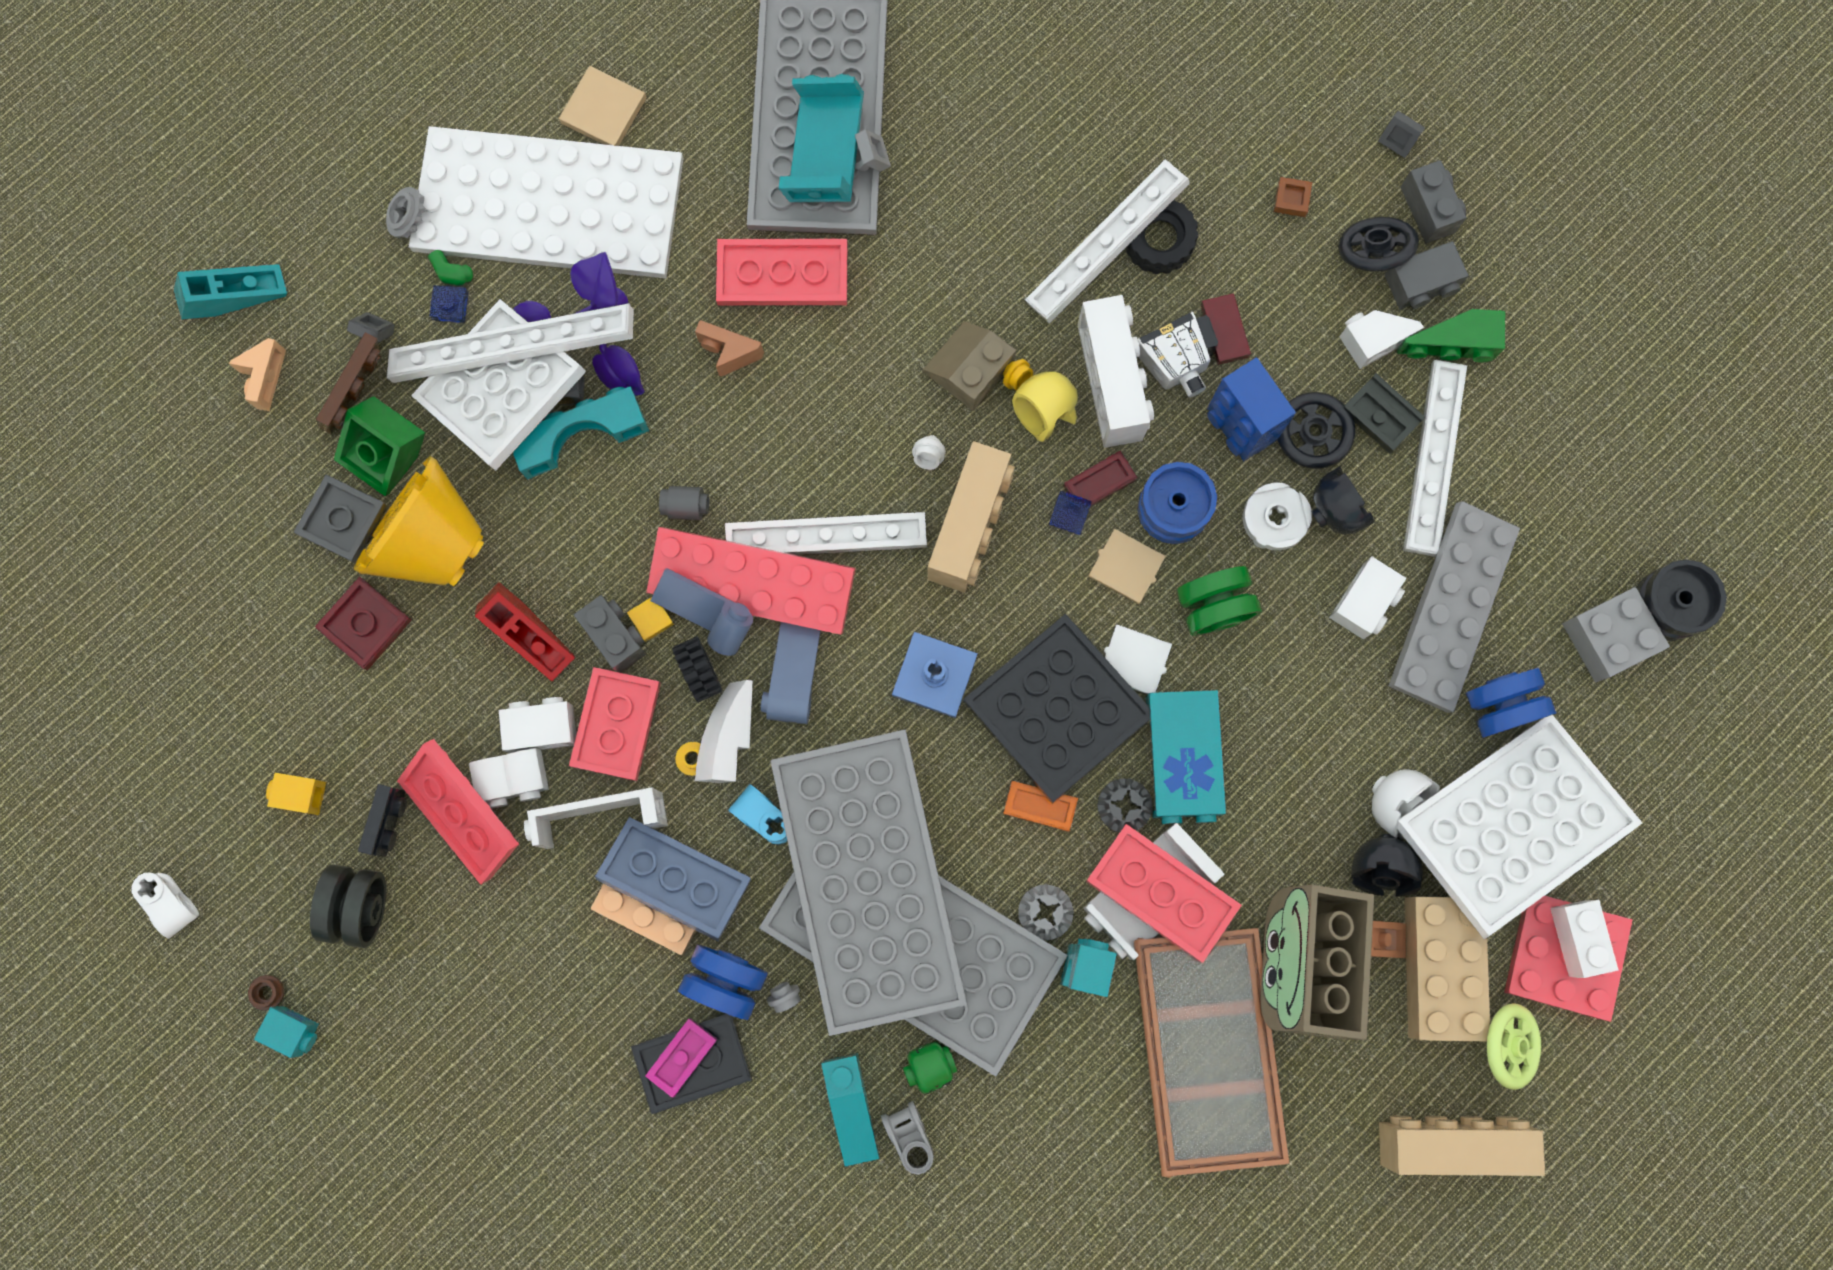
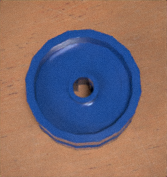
[1137,462,1217,544]
[1466,668,1557,738]
[678,945,768,1020]

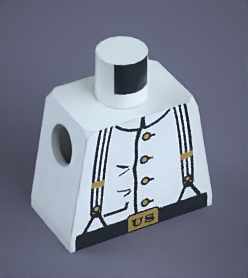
[1138,312,1210,398]

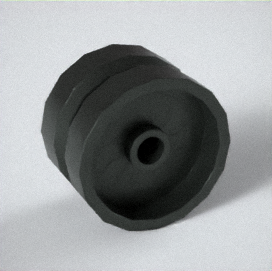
[310,865,386,948]

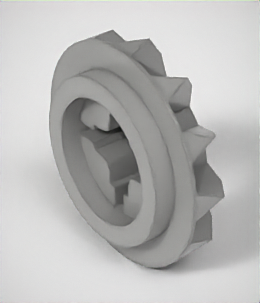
[386,187,426,238]
[1018,884,1074,940]

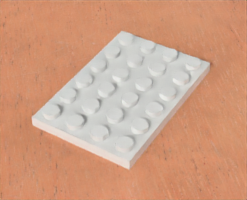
[1397,715,1642,939]

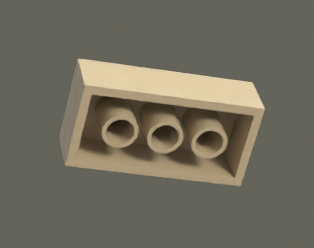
[928,441,1015,593]
[1405,897,1490,1042]
[1379,1115,1545,1176]

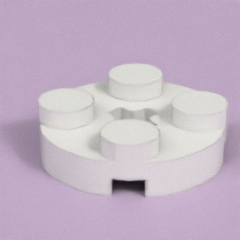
[1243,483,1312,551]

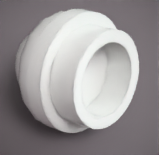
[912,435,946,470]

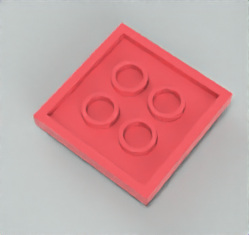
[1504,896,1633,1022]

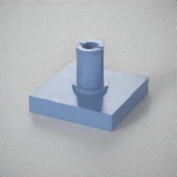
[892,632,978,718]

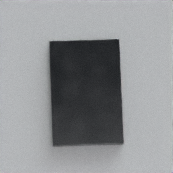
[631,1014,752,1115]

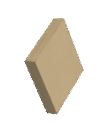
[558,65,647,146]

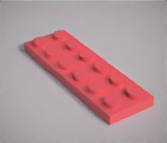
[646,527,856,635]

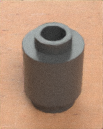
[659,486,710,520]

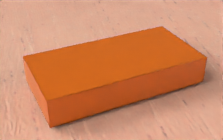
[1003,781,1078,832]

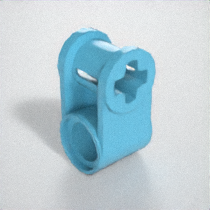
[728,784,787,845]

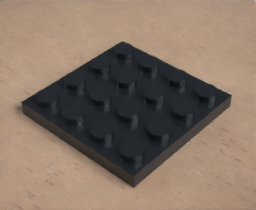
[963,614,1150,804]

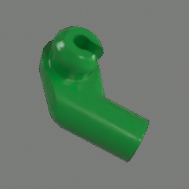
[428,250,473,286]

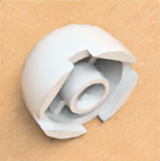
[1372,769,1440,839]

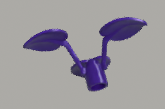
[513,252,645,396]

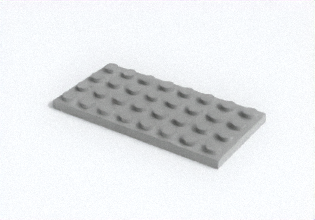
[747,0,888,235]
[770,729,967,1036]
[759,872,1068,1077]

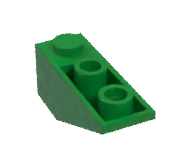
[1397,309,1505,363]

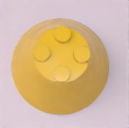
[354,456,484,586]

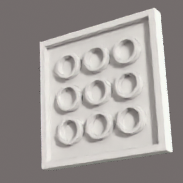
[411,299,586,471]

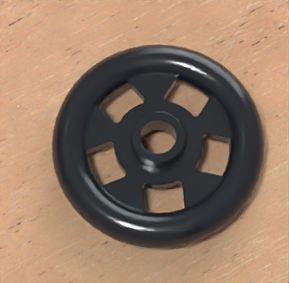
[1338,217,1419,272]
[1277,392,1355,469]

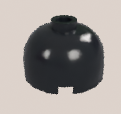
[1311,466,1375,535]
[1351,834,1423,897]

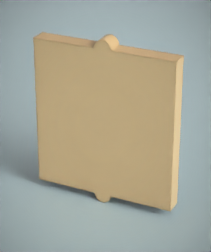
[1088,529,1166,604]

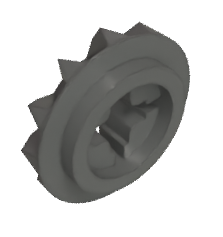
[1098,778,1153,833]

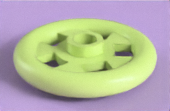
[1487,1003,1541,1090]

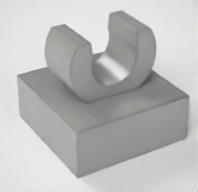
[855,129,891,172]

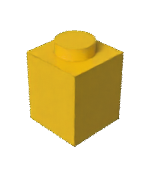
[266,773,326,815]

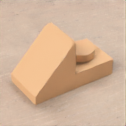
[229,338,286,411]

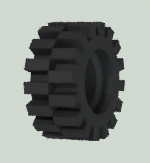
[672,636,723,703]

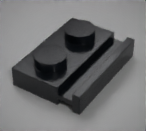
[358,784,407,857]

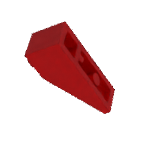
[475,582,575,681]

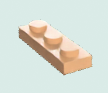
[590,884,696,956]

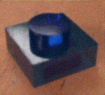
[429,285,469,323]
[1049,490,1092,535]

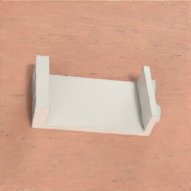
[524,788,668,849]
[1083,823,1224,960]

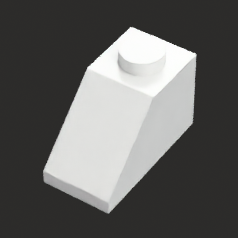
[1339,310,1424,369]

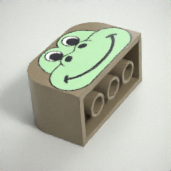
[1260,885,1374,1040]

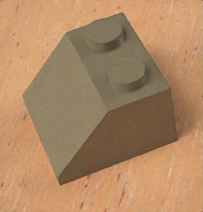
[923,321,1016,411]

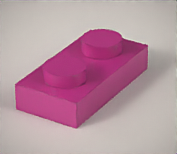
[645,1018,718,1098]

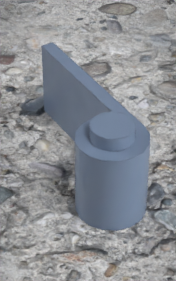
[650,568,753,656]
[761,622,821,724]

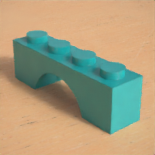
[513,387,649,480]
[1060,938,1117,997]

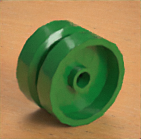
[1176,566,1263,636]

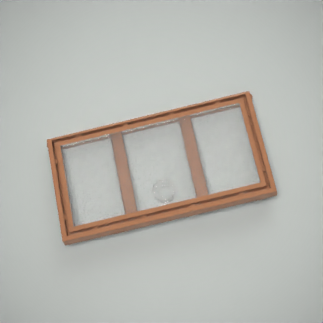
[1134,928,1289,1178]

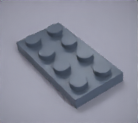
[595,817,751,942]

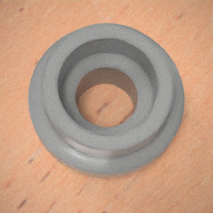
[766,982,801,1013]

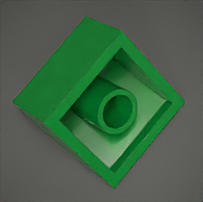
[334,396,426,496]

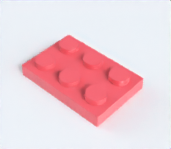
[569,667,661,781]

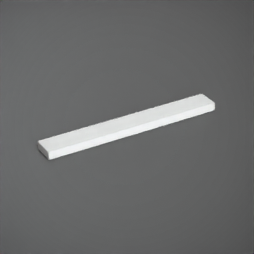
[387,303,634,383]

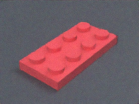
[716,239,848,306]
[397,739,519,885]
[1086,824,1242,963]

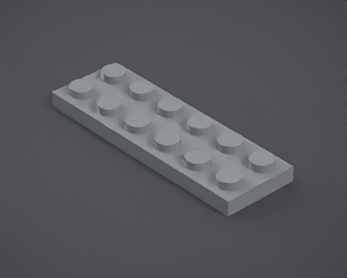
[1389,501,1520,713]

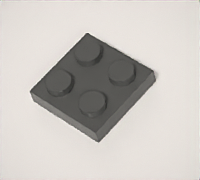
[294,474,388,563]

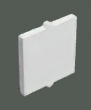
[1104,625,1172,694]

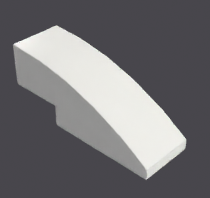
[695,680,753,783]

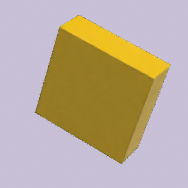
[627,597,674,642]

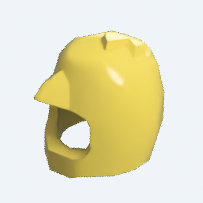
[1012,372,1078,442]

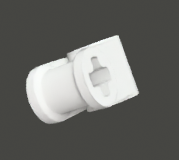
[132,873,199,938]

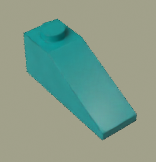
[174,264,287,320]
[821,1053,879,1166]

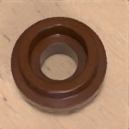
[248,975,284,1011]

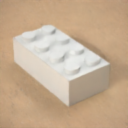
[1077,295,1154,448]

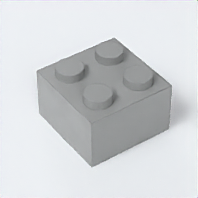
[1562,587,1670,683]

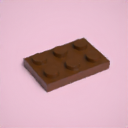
[316,332,381,435]

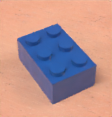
[1207,357,1296,462]

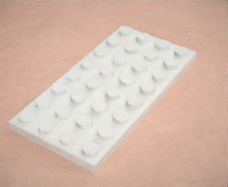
[409,126,684,279]

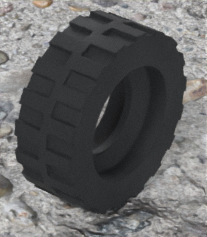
[1126,199,1198,274]

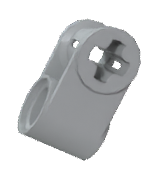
[881,1101,934,1174]

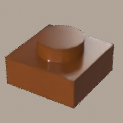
[1273,177,1313,217]

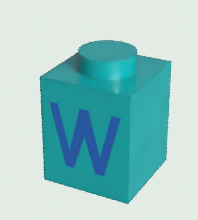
[254,1006,319,1058]

